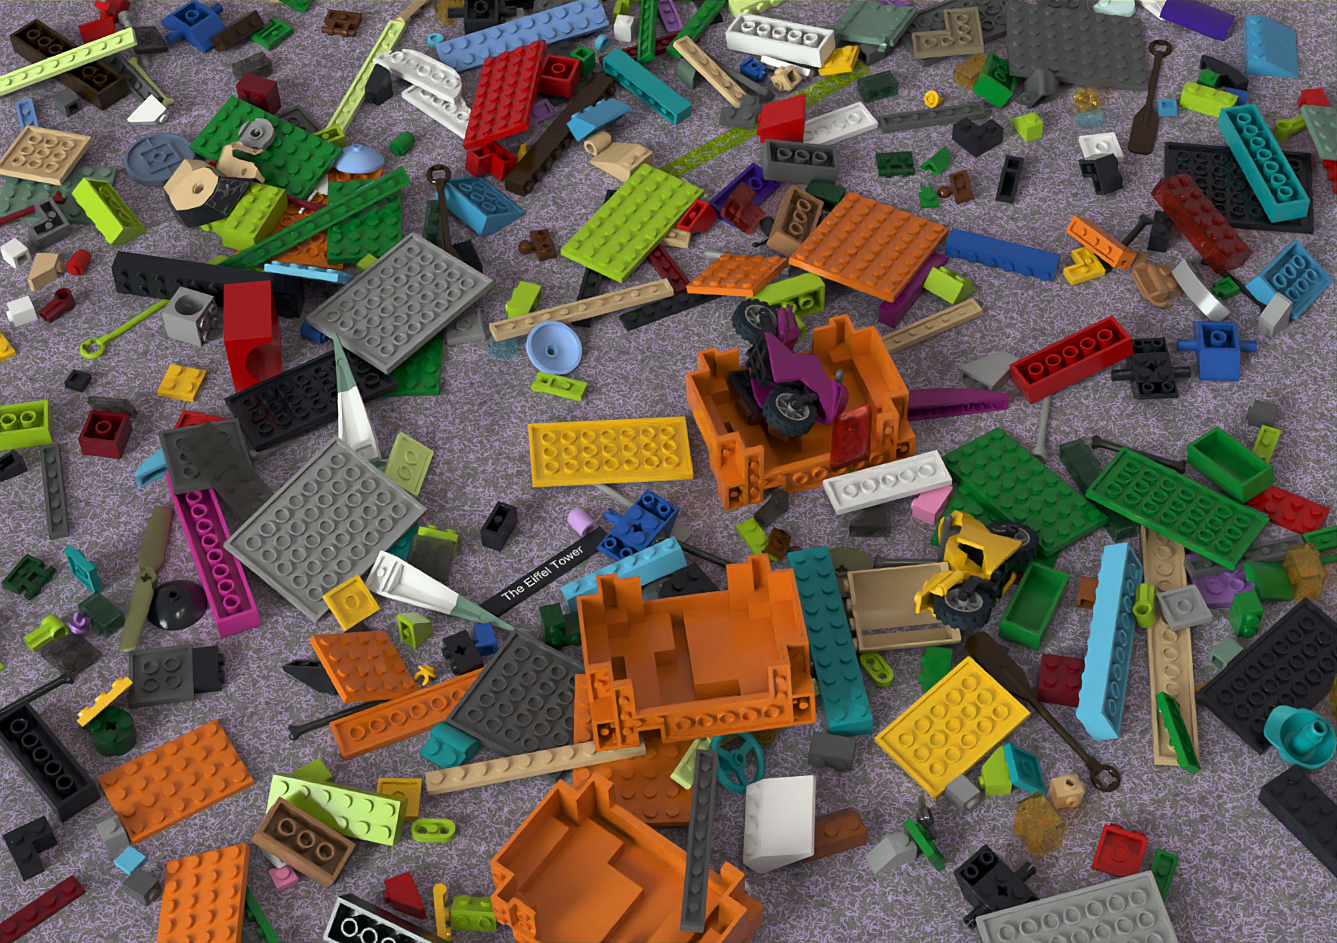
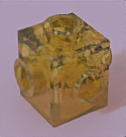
[1073,87,1100,114]

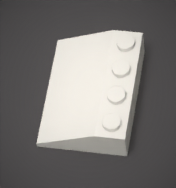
[743,775,816,874]

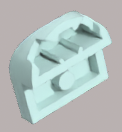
[1093,0,1136,17]

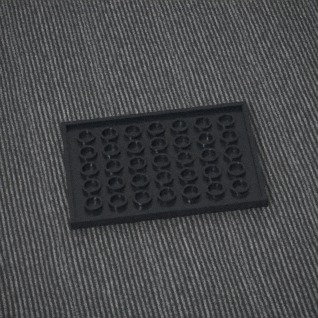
[1163,142,1314,234]

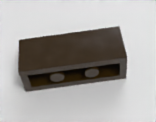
[209,10,265,52]

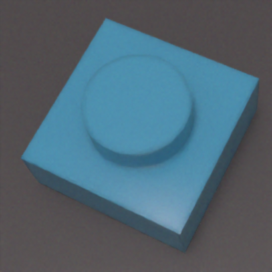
[1157,99,1177,116]

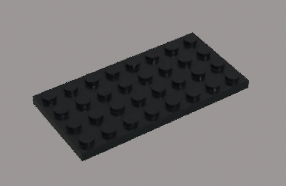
[224,346,399,452]
[1195,597,1337,756]

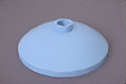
[333,144,385,173]
[526,321,582,376]

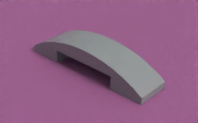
[1171,258,1232,321]

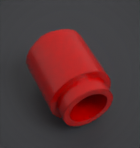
[66,249,91,276]

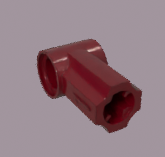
[38,288,76,323]

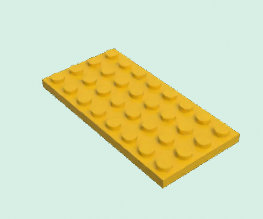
[528,416,693,487]

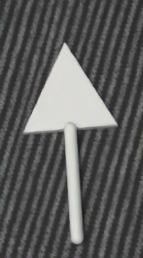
[299,174,328,214]

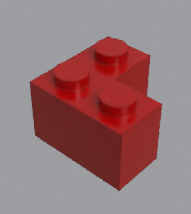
[465,141,518,182]

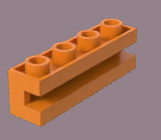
[1065,215,1137,271]

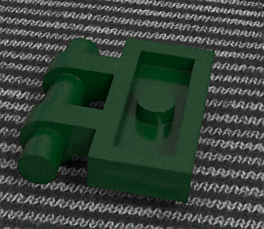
[875,151,915,178]
[1,554,56,601]

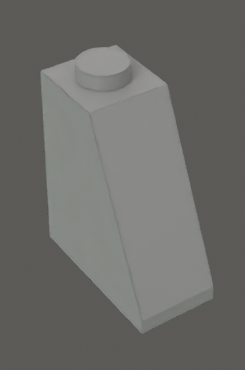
[959,350,1019,392]

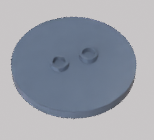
[124,132,196,186]

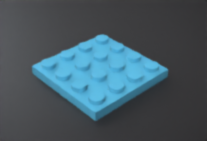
[264,261,354,285]

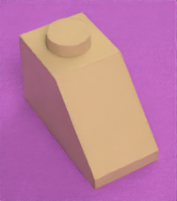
[28,253,64,291]

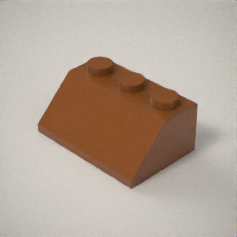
[801,807,867,864]

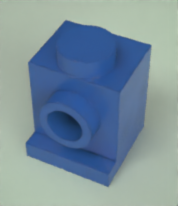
[740,55,767,84]
[472,622,498,657]

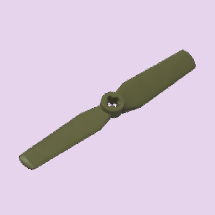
[119,506,174,653]

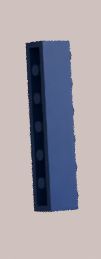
[945,228,1061,282]

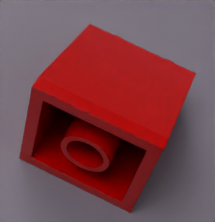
[757,94,806,143]

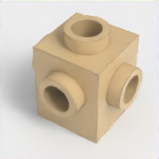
[770,65,802,92]
[1049,774,1086,809]

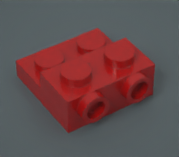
[1091,823,1149,878]

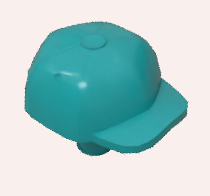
[1263,706,1336,772]

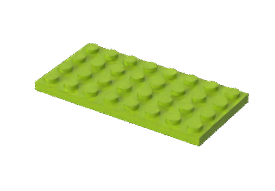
[561,163,705,283]

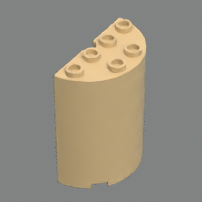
[843,562,961,653]

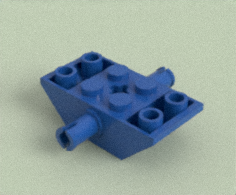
[160,0,225,53]
[1177,321,1257,381]
[596,489,680,562]

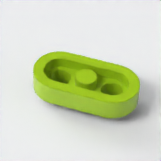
[860,651,894,688]
[411,818,456,843]

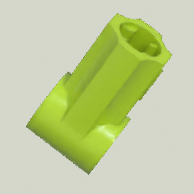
[1273,114,1307,142]
[1133,583,1156,628]
[23,614,69,652]

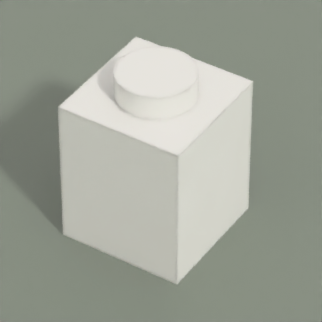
[0,238,31,270]
[6,296,37,327]

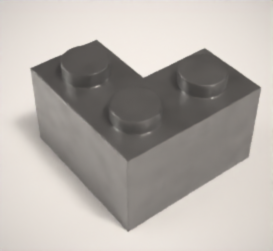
[28,196,71,251]

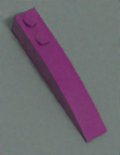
[878,252,949,329]
[907,388,1009,421]

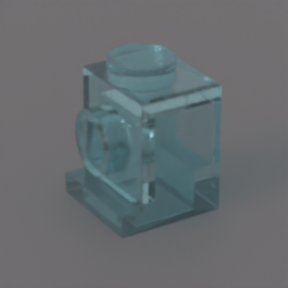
[488,334,518,360]

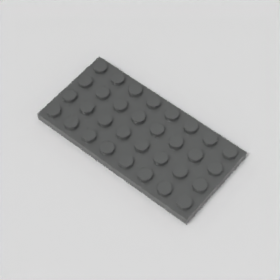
[899,0,1027,67]

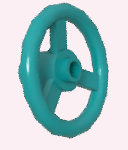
[710,732,766,794]

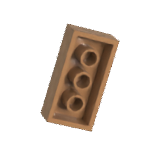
[766,185,824,258]
[250,796,356,888]

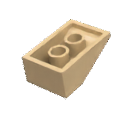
[589,142,653,183]

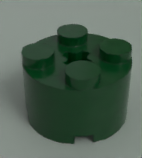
[88,705,137,757]

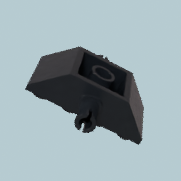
[448,0,517,35]
[1111,337,1191,400]
[954,844,1040,929]

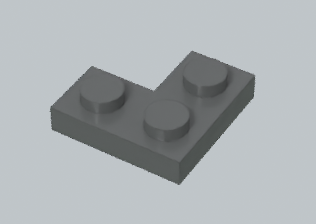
[719,94,760,129]

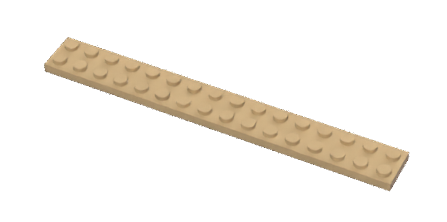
[1140,524,1200,766]

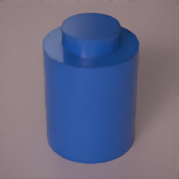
[1223,87,1249,106]
[300,320,330,344]

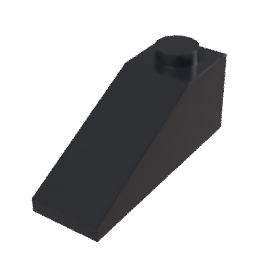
[282,659,339,696]

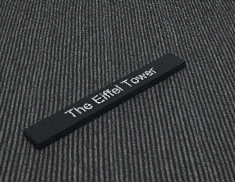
[477,526,608,624]

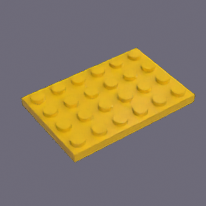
[874,656,1031,801]

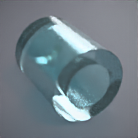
[1075,108,1104,129]

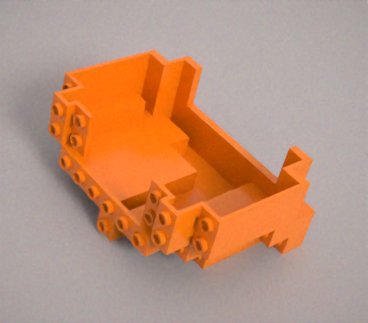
[686,314,916,511]
[576,553,816,752]
[490,771,764,943]

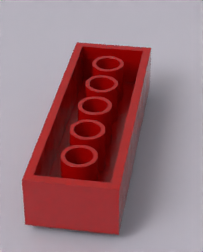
[1009,315,1134,404]

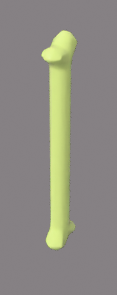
[128,57,174,108]

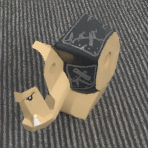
[163,141,266,228]

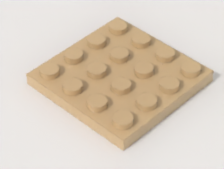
[0,125,92,186]

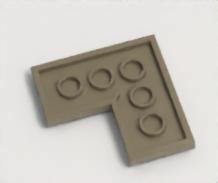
[912,6,984,59]

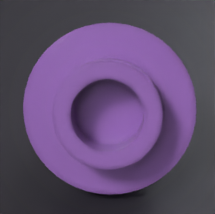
[68,612,91,635]

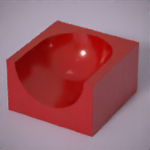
[224,280,282,392]

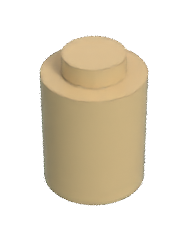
[584,130,611,156]

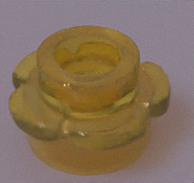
[754,729,776,746]

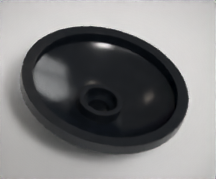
[147,580,207,631]

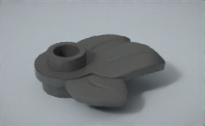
[916,796,937,839]

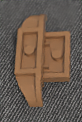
[1131,251,1183,309]

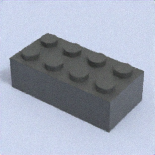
[761,139,839,185]

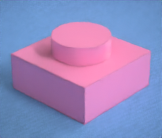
[268,865,299,891]

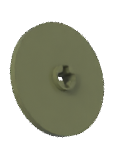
[829,547,873,599]

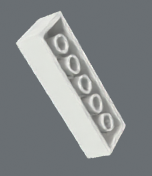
[725,12,835,68]

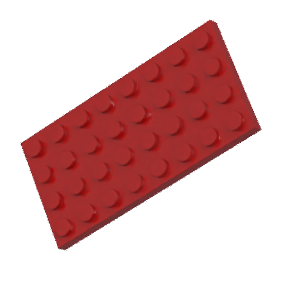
[463,39,547,151]

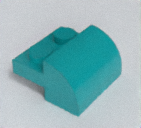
[419,721,481,769]

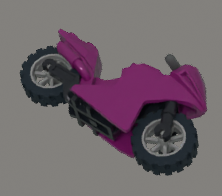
[731,299,849,437]

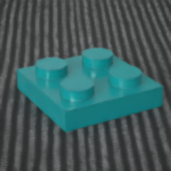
[64,544,103,596]
[1003,742,1047,796]

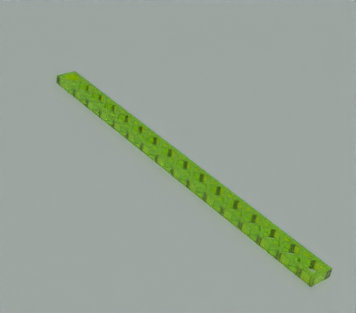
[659,60,870,178]

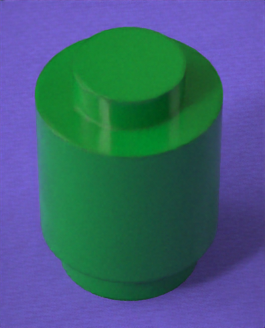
[390,131,416,156]

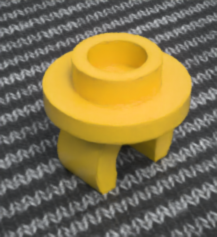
[924,90,944,108]
[414,663,437,687]

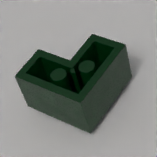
[539,603,582,650]

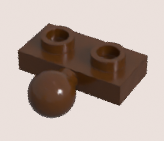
[937,169,974,205]
[518,229,557,261]
[764,527,802,561]

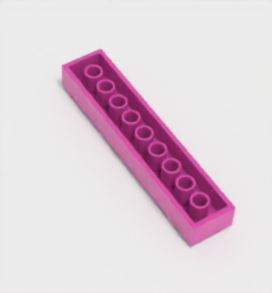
[164,472,261,638]

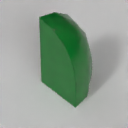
[920,146,951,175]

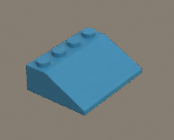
[1243,15,1299,78]
[435,176,526,236]
[1245,239,1334,320]

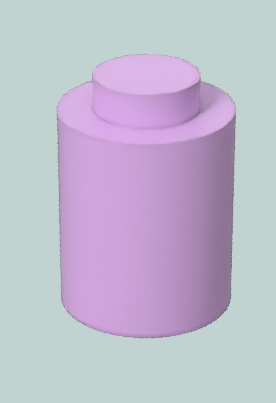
[567,508,598,538]

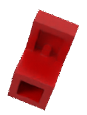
[94,0,130,23]

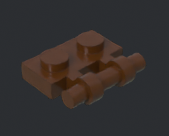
[321,9,362,38]

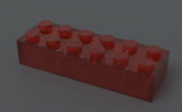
[1151,173,1253,274]

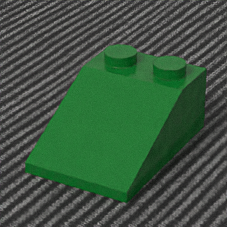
[972,51,1018,109]

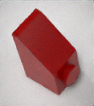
[676,199,718,233]
[382,871,426,920]

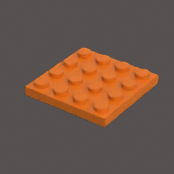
[686,253,788,297]
[310,630,419,703]

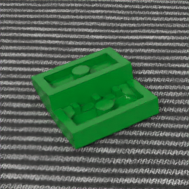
[1244,561,1295,601]

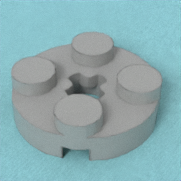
[238,118,276,153]

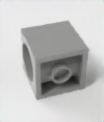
[162,286,220,347]

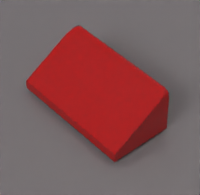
[78,15,117,44]

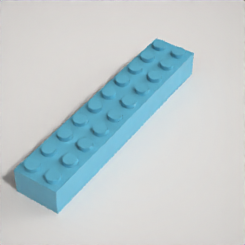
[1076,542,1144,741]

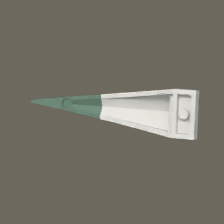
[333,332,382,463]
[365,550,515,631]

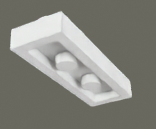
[760,55,815,80]

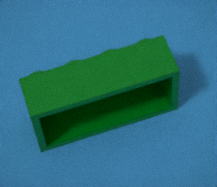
[1187,426,1274,504]
[998,561,1070,651]

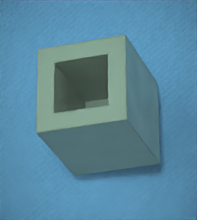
[1208,636,1244,671]

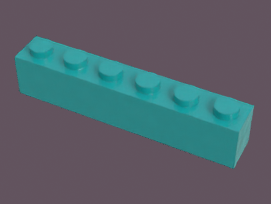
[602,48,692,125]

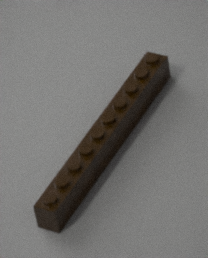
[504,72,616,197]

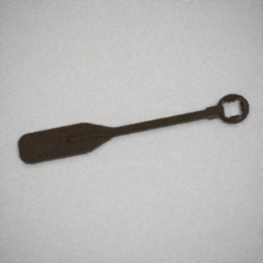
[1128,39,1172,155]
[426,164,463,262]
[965,632,1121,792]

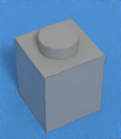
[944,774,980,814]

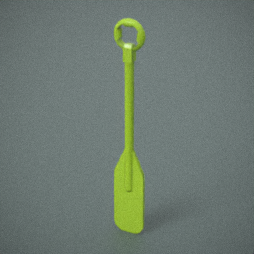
[80,255,228,359]

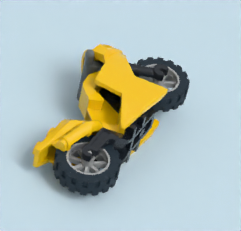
[914,510,1039,631]

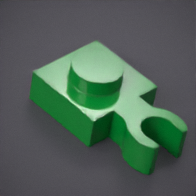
[918,182,940,209]
[1209,276,1240,300]

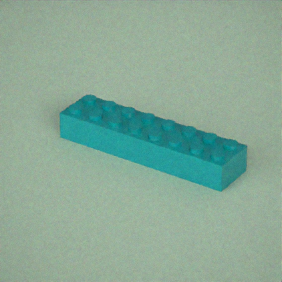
[1217,103,1310,223]

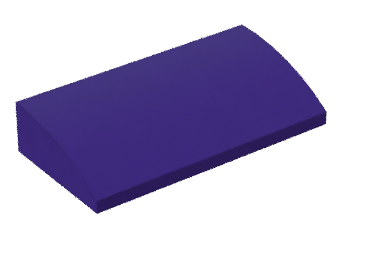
[1159,0,1236,42]
[708,162,780,227]

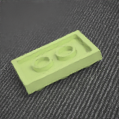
[383,432,434,499]

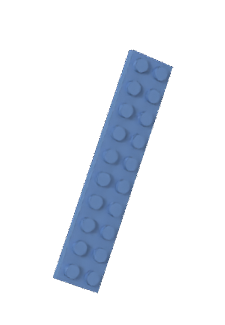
[435,0,609,74]

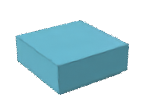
[114,846,147,875]

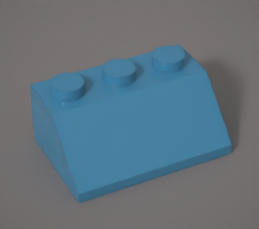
[567,98,632,142]

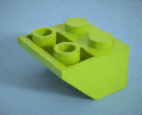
[923,266,977,305]

